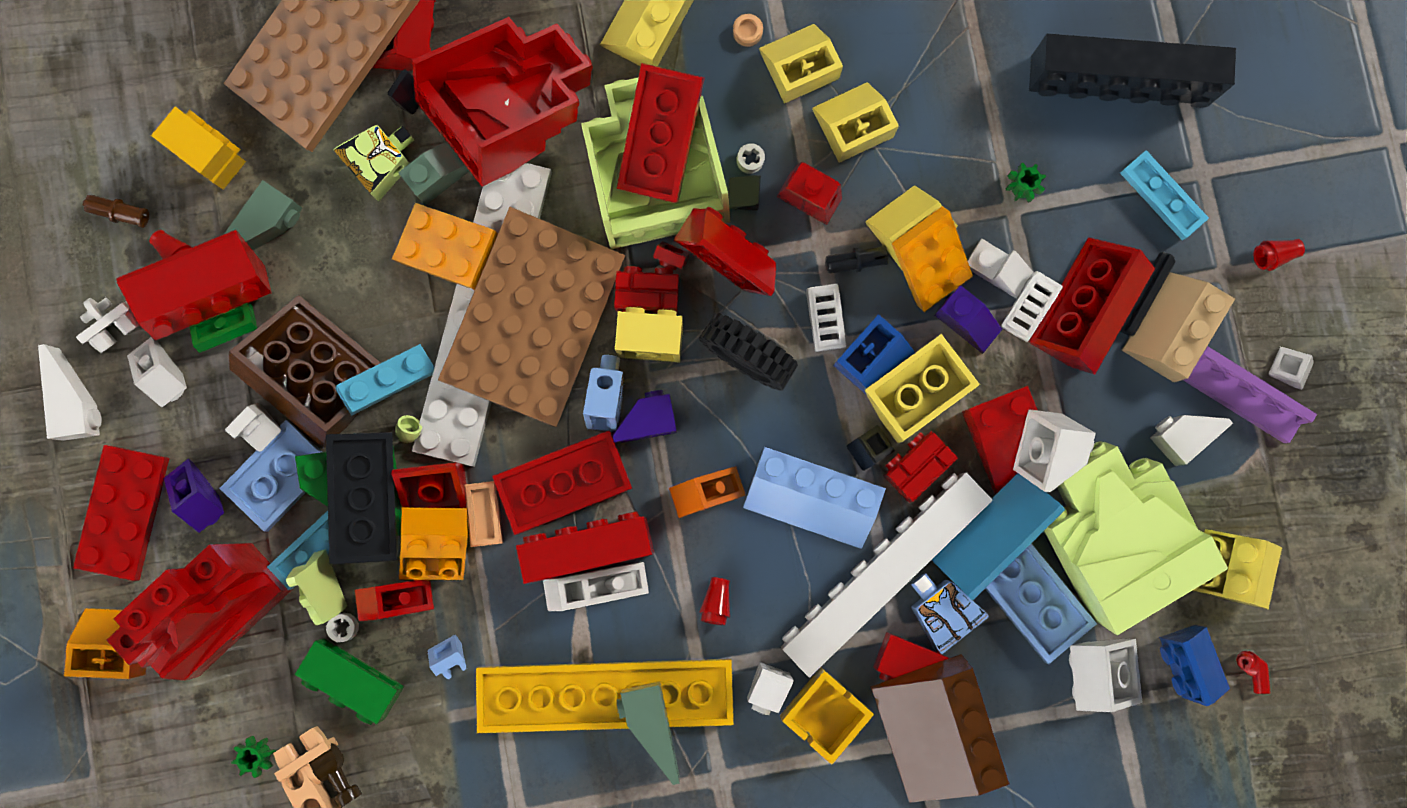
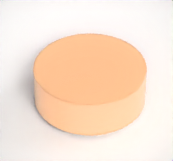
[733,14,763,47]

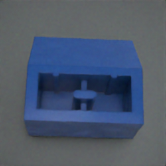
[833,314,916,395]
[1159,625,1230,706]

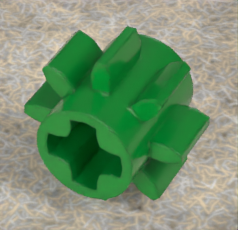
[1006,163,1046,203]
[231,736,276,778]

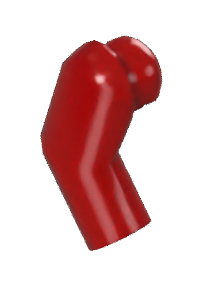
[1236,651,1270,694]

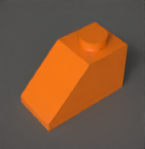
[669,466,746,518]

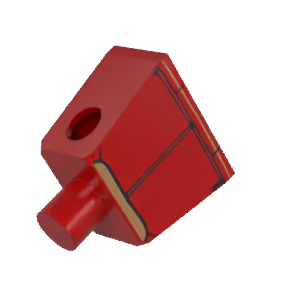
[777,162,842,225]

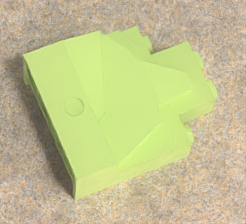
[581,78,730,249]
[1044,441,1228,635]

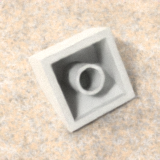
[1013,410,1096,492]
[1069,639,1142,712]

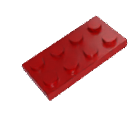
[616,63,705,203]
[492,430,633,535]
[73,445,170,581]

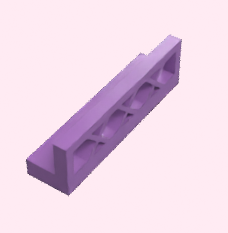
[1183,346,1317,444]

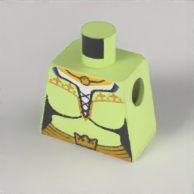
[333,125,414,201]

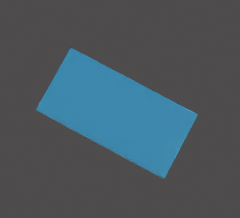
[932,473,1065,601]

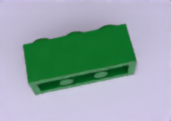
[294,638,405,725]

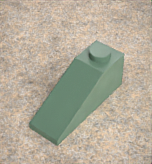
[398,141,469,205]
[223,180,302,250]
[616,681,680,785]

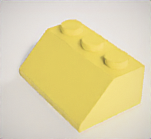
[600,0,694,66]
[864,334,980,443]

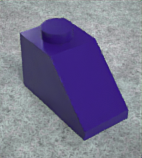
[934,285,1002,354]
[613,390,677,444]
[164,458,224,533]

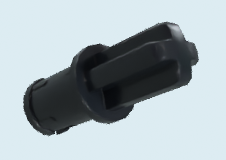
[825,245,888,274]

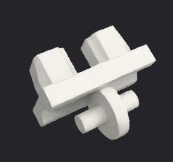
[76,297,139,353]

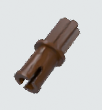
[83,195,150,228]

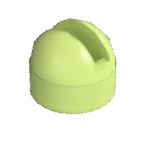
[395,415,422,443]

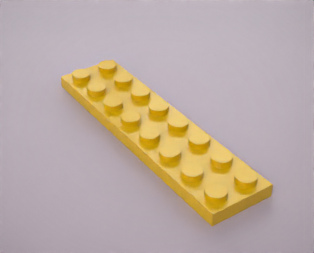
[476,659,734,733]

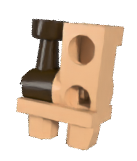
[273,726,362,808]

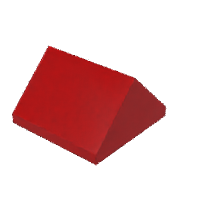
[391,462,466,508]

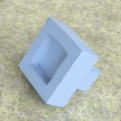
[428,634,466,679]

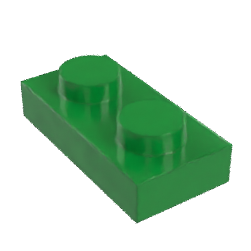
[189,303,257,353]

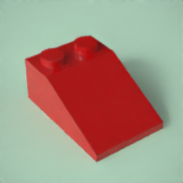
[962,386,1038,495]

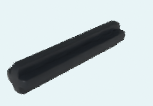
[1120,252,1175,336]

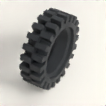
[699,313,798,391]

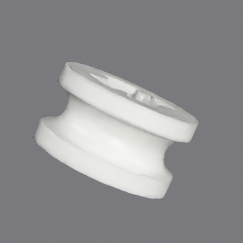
[737,144,765,174]
[326,613,359,642]

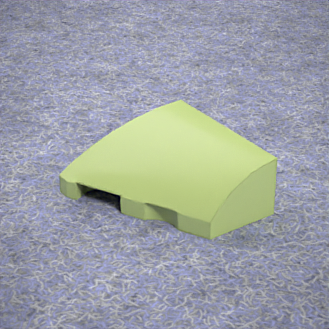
[286,549,347,625]

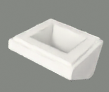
[1268,346,1314,390]

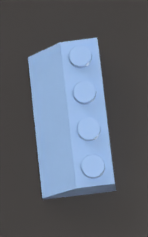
[743,447,886,549]

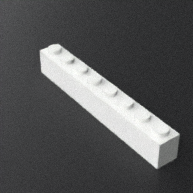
[781,473,993,678]

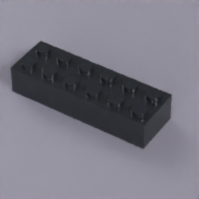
[1029,33,1236,108]

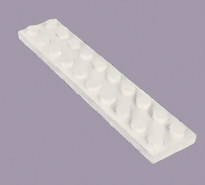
[412,163,552,467]

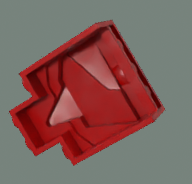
[412,17,593,187]
[106,543,293,681]

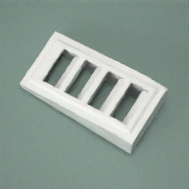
[1000,271,1063,343]
[806,284,846,352]

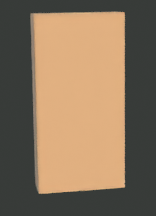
[464,481,503,547]

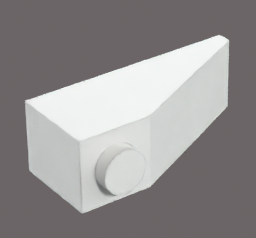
[38,344,102,441]
[543,562,649,611]

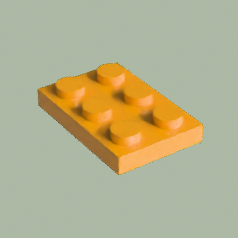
[392,203,498,290]
[891,206,973,312]

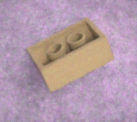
[1121,272,1235,383]

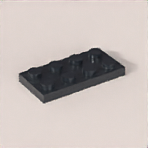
[326,432,397,565]

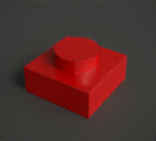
[653,241,690,270]

